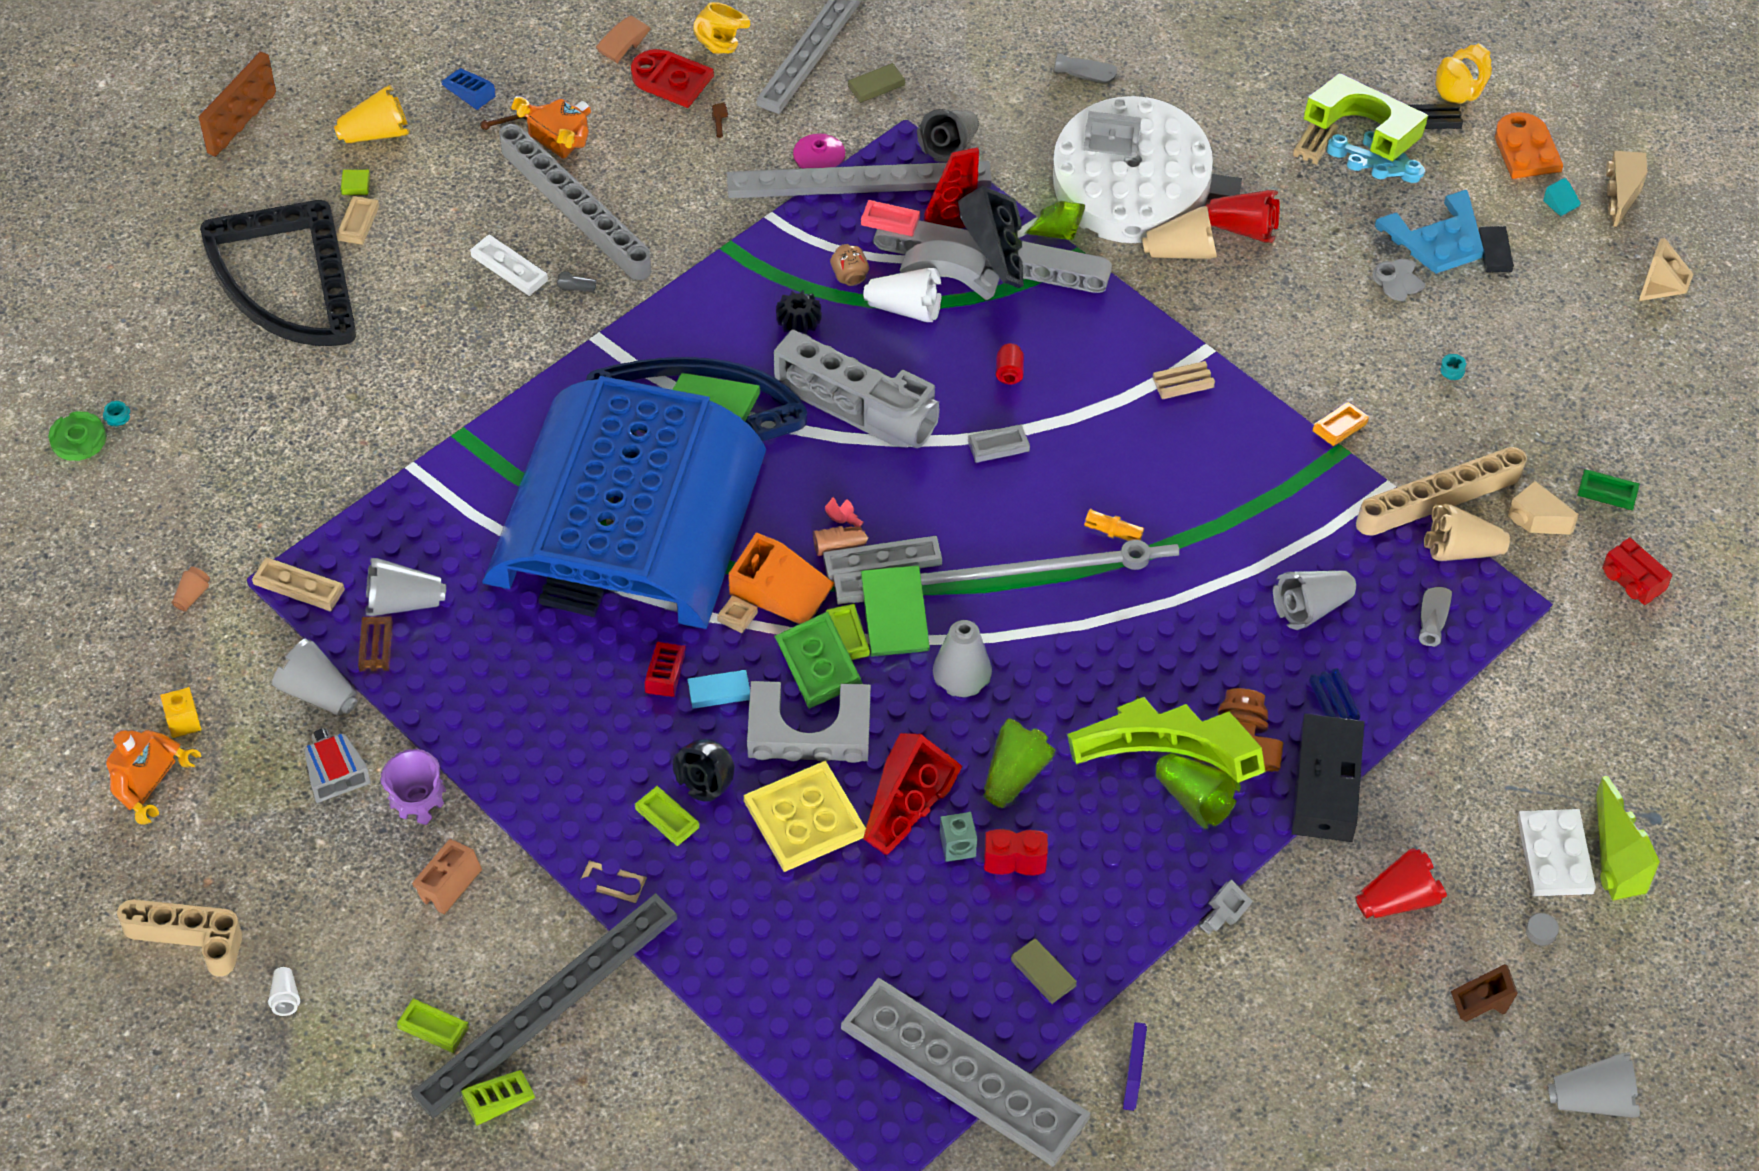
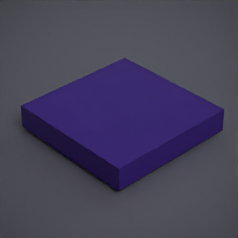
[1123,1022,1147,1111]

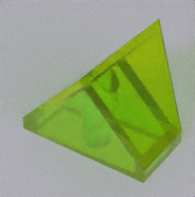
[1024,201,1085,240]

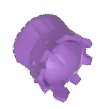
[380,749,446,825]

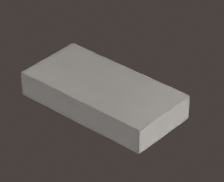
[968,424,1030,463]

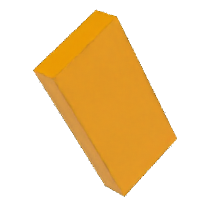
[1312,402,1369,446]

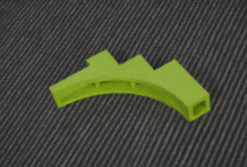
[1067,697,1265,783]

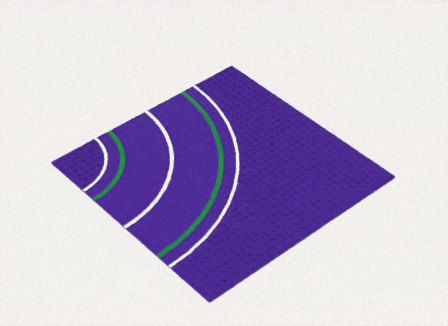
[247,120,1553,1171]

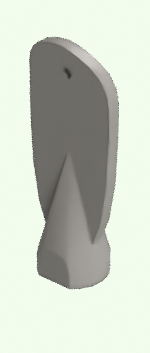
[1053,53,1117,84]
[1419,587,1452,647]

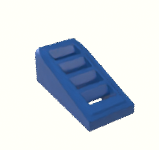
[441,68,496,110]

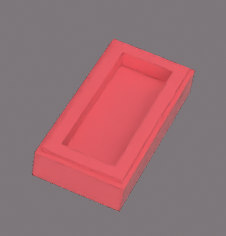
[861,200,920,237]

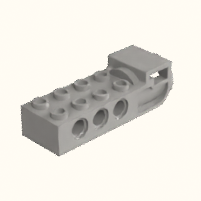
[774,329,940,449]

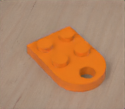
[1495,112,1563,179]

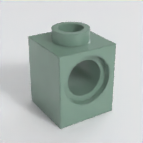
[940,812,977,862]

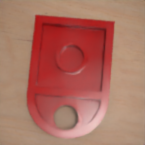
[631,49,714,108]

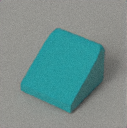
[1543,178,1581,217]

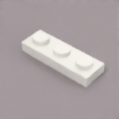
[470,234,548,296]

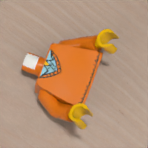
[511,97,591,159]
[106,730,201,825]

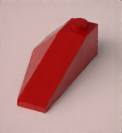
[924,147,979,229]
[863,733,962,855]

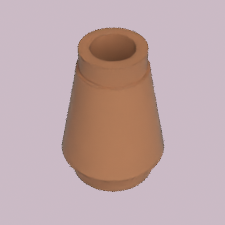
[171,567,210,612]

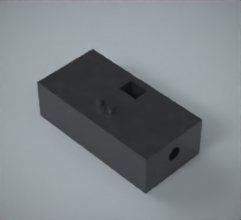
[1291,713,1365,842]

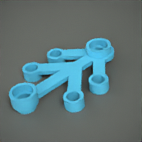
[1326,131,1425,183]

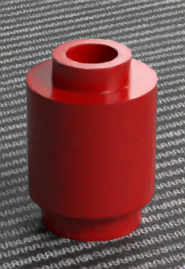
[996,343,1024,385]

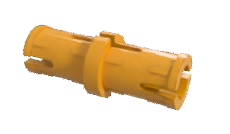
[1084,509,1144,541]

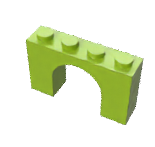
[1303,73,1428,162]

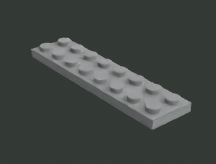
[841,977,1091,1167]

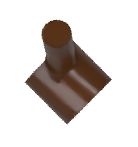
[712,102,728,138]

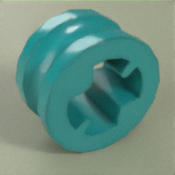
[1440,354,1467,380]

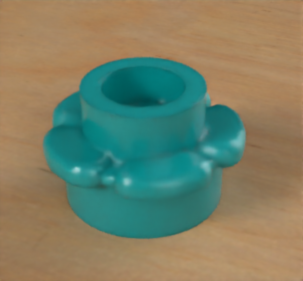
[103,401,131,426]

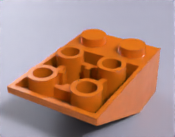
[728,532,834,624]

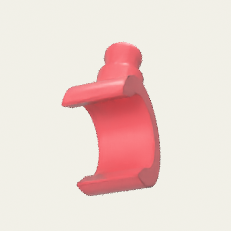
[825,497,864,527]

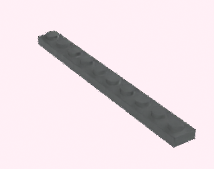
[411,893,677,1119]

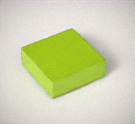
[341,169,370,195]

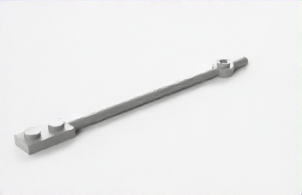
[833,540,1179,605]

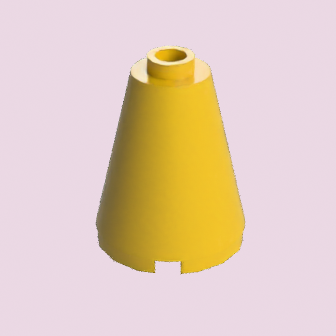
[334,85,410,144]

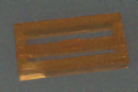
[358,617,393,671]

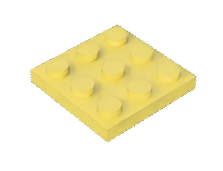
[743,761,866,872]

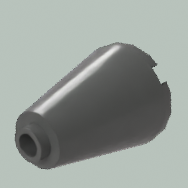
[917,109,979,162]

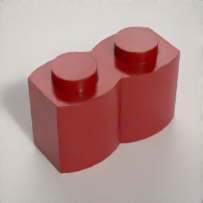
[984,829,1048,876]

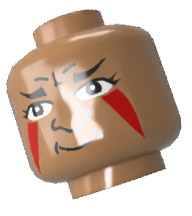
[830,244,869,286]

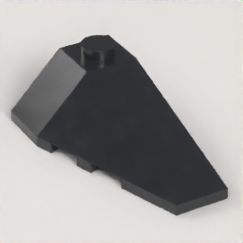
[958,186,1024,288]

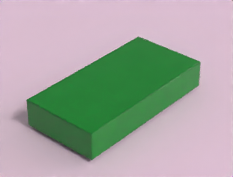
[1577,469,1640,511]

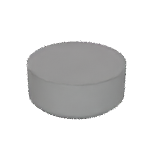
[1526,913,1559,946]

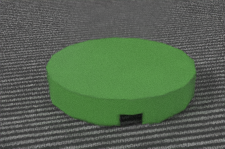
[48,411,107,461]

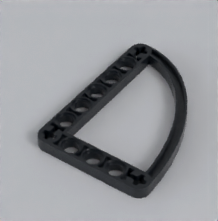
[200,200,356,346]

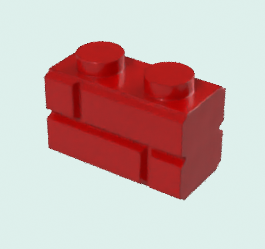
[1602,537,1673,606]

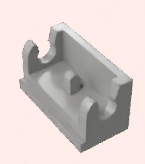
[1084,111,1141,157]

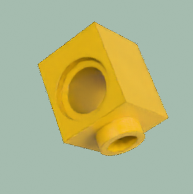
[160,687,201,738]

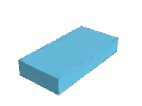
[687,670,750,709]

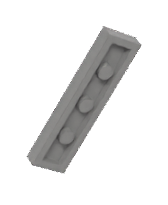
[823,536,942,581]

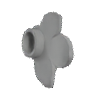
[1372,259,1425,301]

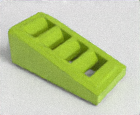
[461,1070,535,1126]

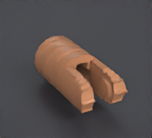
[813,526,869,556]

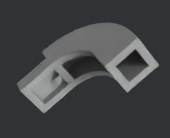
[900,240,1000,300]

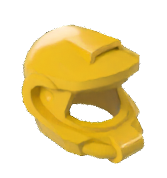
[693,2,751,54]
[1435,43,1492,104]

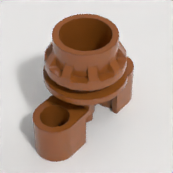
[1193,688,1284,772]

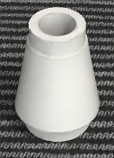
[268,967,300,1016]

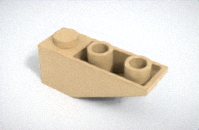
[1606,151,1648,227]

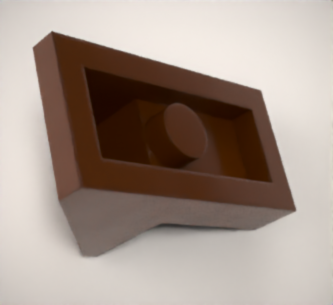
[1451,964,1518,1022]

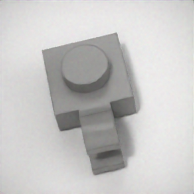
[1200,879,1253,935]

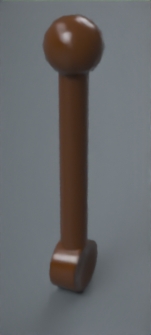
[480,114,527,130]

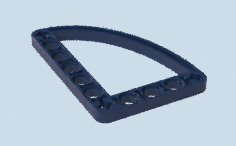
[586,357,807,458]

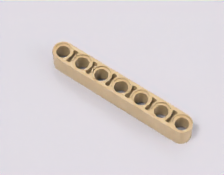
[1356,447,1527,536]

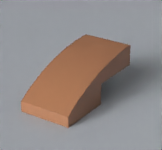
[596,15,651,64]

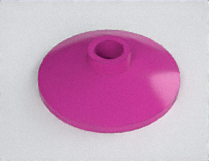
[793,133,845,169]

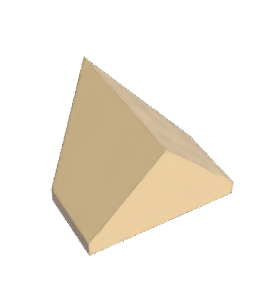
[1639,237,1693,301]

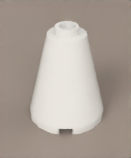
[864,268,941,322]

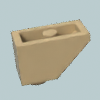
[1508,481,1579,535]

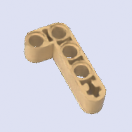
[117,899,242,977]

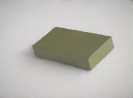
[848,63,905,103]
[1011,938,1077,1004]

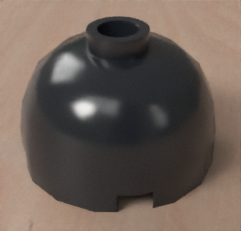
[673,739,735,801]

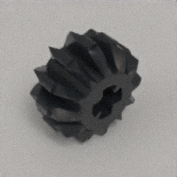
[776,290,822,334]

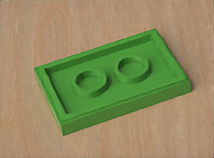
[672,373,760,421]
[861,565,930,657]
[775,611,863,709]

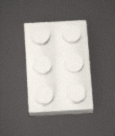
[1517,809,1596,896]

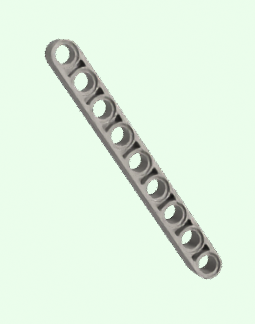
[499,124,651,280]
[873,220,1112,293]

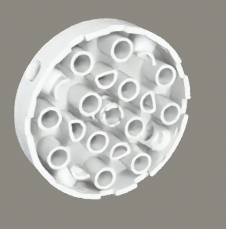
[1053,96,1213,243]

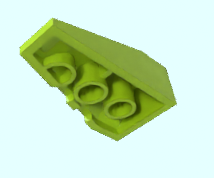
[1596,776,1660,901]

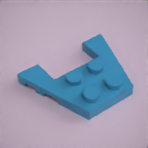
[1375,189,1484,274]

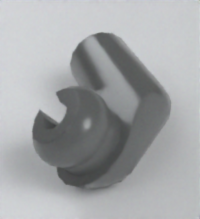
[557,271,596,293]

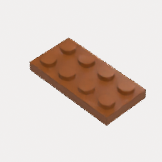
[198,51,276,157]

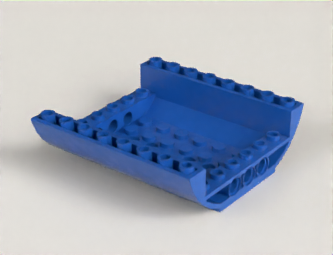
[482,376,766,629]

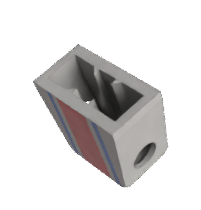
[304,728,371,803]

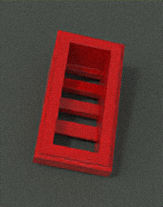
[644,642,686,697]

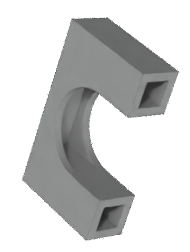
[747,681,871,763]

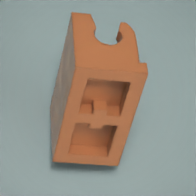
[412,839,482,915]

